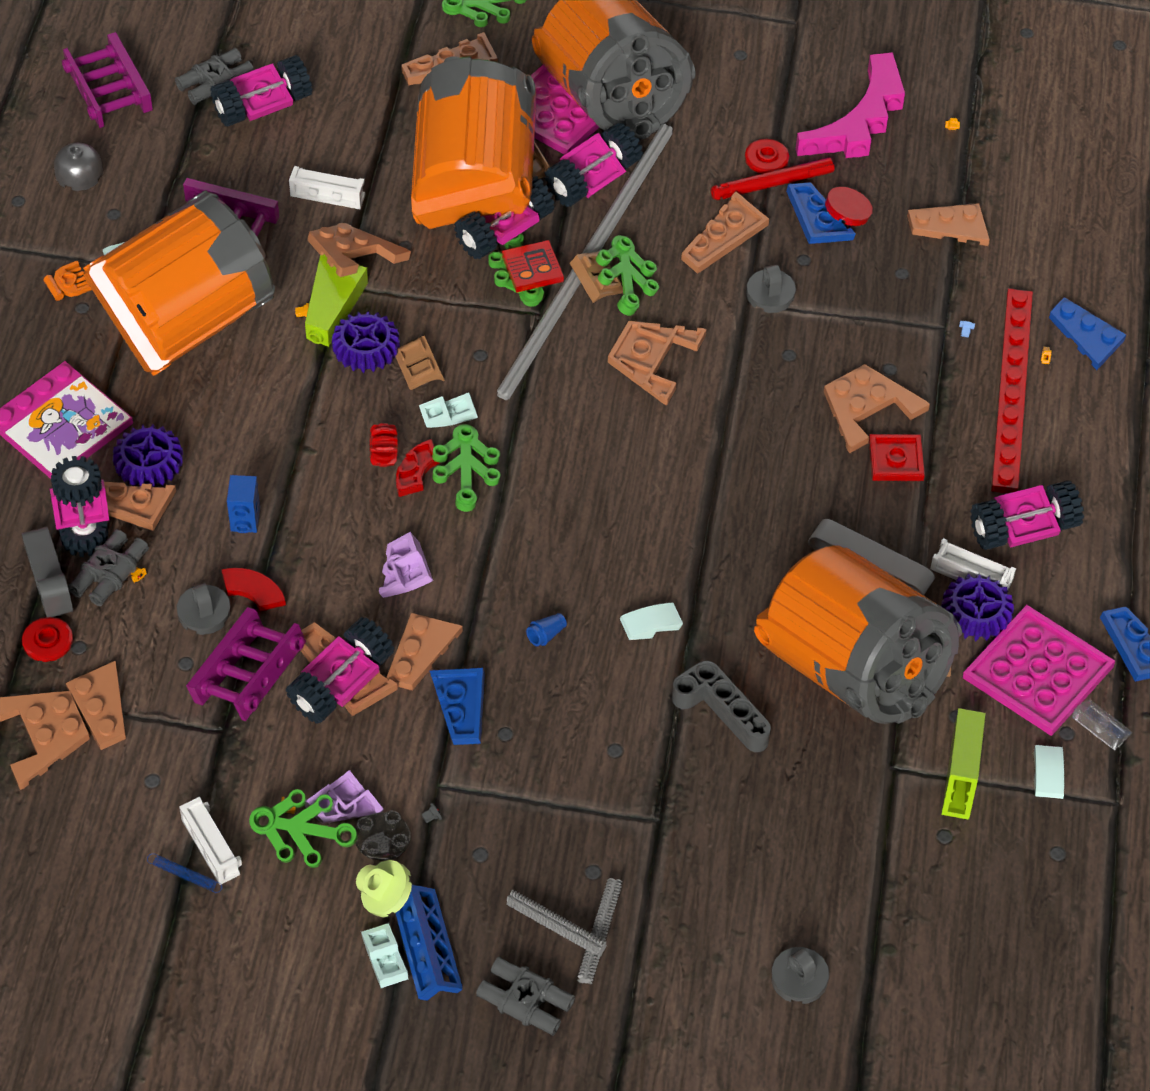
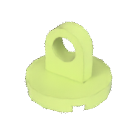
[356,860,412,917]

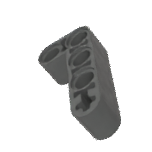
[21,526,73,618]
[672,661,771,752]

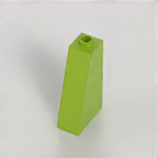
[305,254,368,347]
[941,708,986,820]

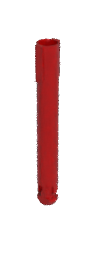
[710,158,835,200]

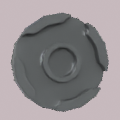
[746,265,796,313]
[177,583,231,635]
[771,947,829,1004]

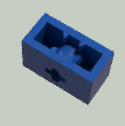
[227,475,260,533]

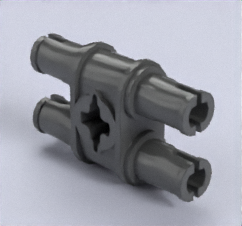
[175,48,254,105]
[68,529,149,606]
[476,957,575,1036]

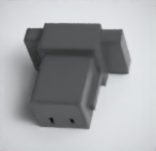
[421,803,442,823]

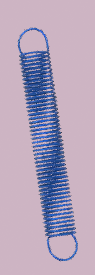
[147,854,222,893]

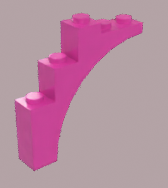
[796,53,905,158]

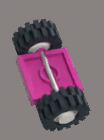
[210,55,312,127]
[545,123,643,207]
[454,175,555,260]
[50,456,109,557]
[970,481,1084,550]
[286,617,394,724]

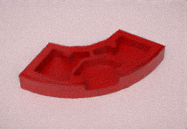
[396,439,440,497]
[221,568,286,611]

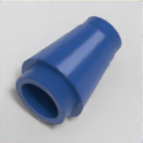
[526,613,567,646]

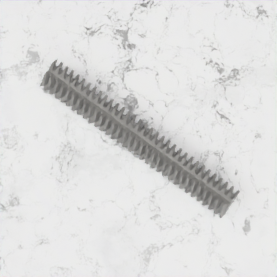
[577,878,622,984]
[506,890,607,957]

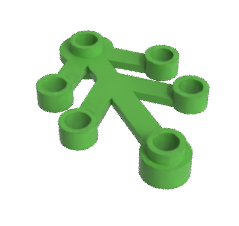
[442,0,527,27]
[488,234,544,306]
[596,235,659,316]
[432,424,500,512]
[249,789,358,868]

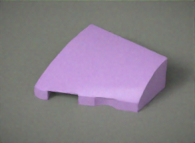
[379,532,433,598]
[305,770,384,824]

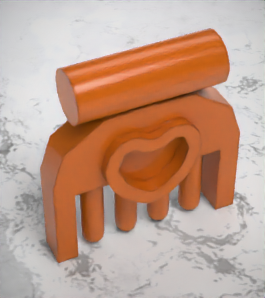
[43,261,92,301]

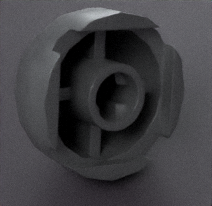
[54,142,103,191]

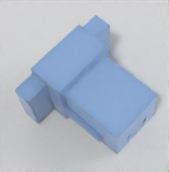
[959,321,975,338]

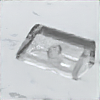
[1072,699,1132,750]

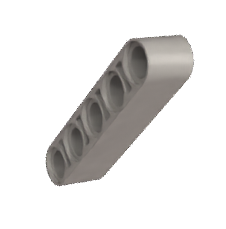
[808,519,935,596]

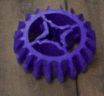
[332,311,400,373]
[113,424,183,487]
[941,573,1014,642]

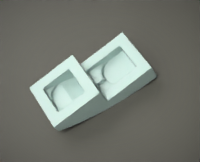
[419,393,478,428]
[620,603,683,640]
[1034,745,1064,799]
[361,923,408,988]

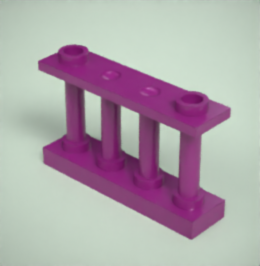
[62,32,153,128]
[183,178,279,237]
[186,607,306,721]

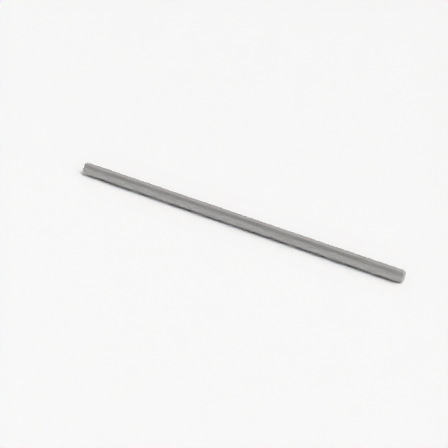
[497,124,673,400]

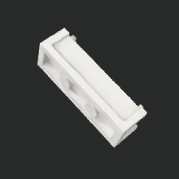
[289,166,365,209]
[930,538,1016,590]
[179,797,242,885]

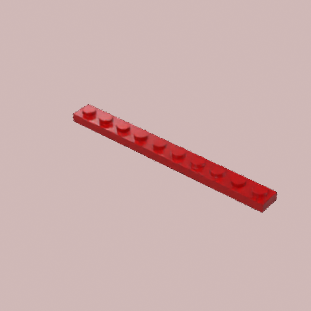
[991,289,1033,494]

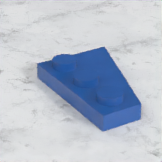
[786,182,856,244]
[1049,297,1126,370]
[1100,607,1150,682]
[430,668,485,745]

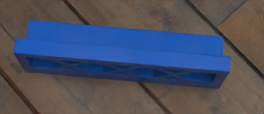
[396,885,463,1001]

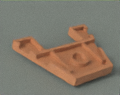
[308,223,411,277]
[608,321,707,405]
[824,364,930,453]
[0,691,90,790]

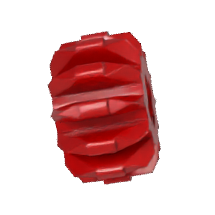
[369,423,398,467]

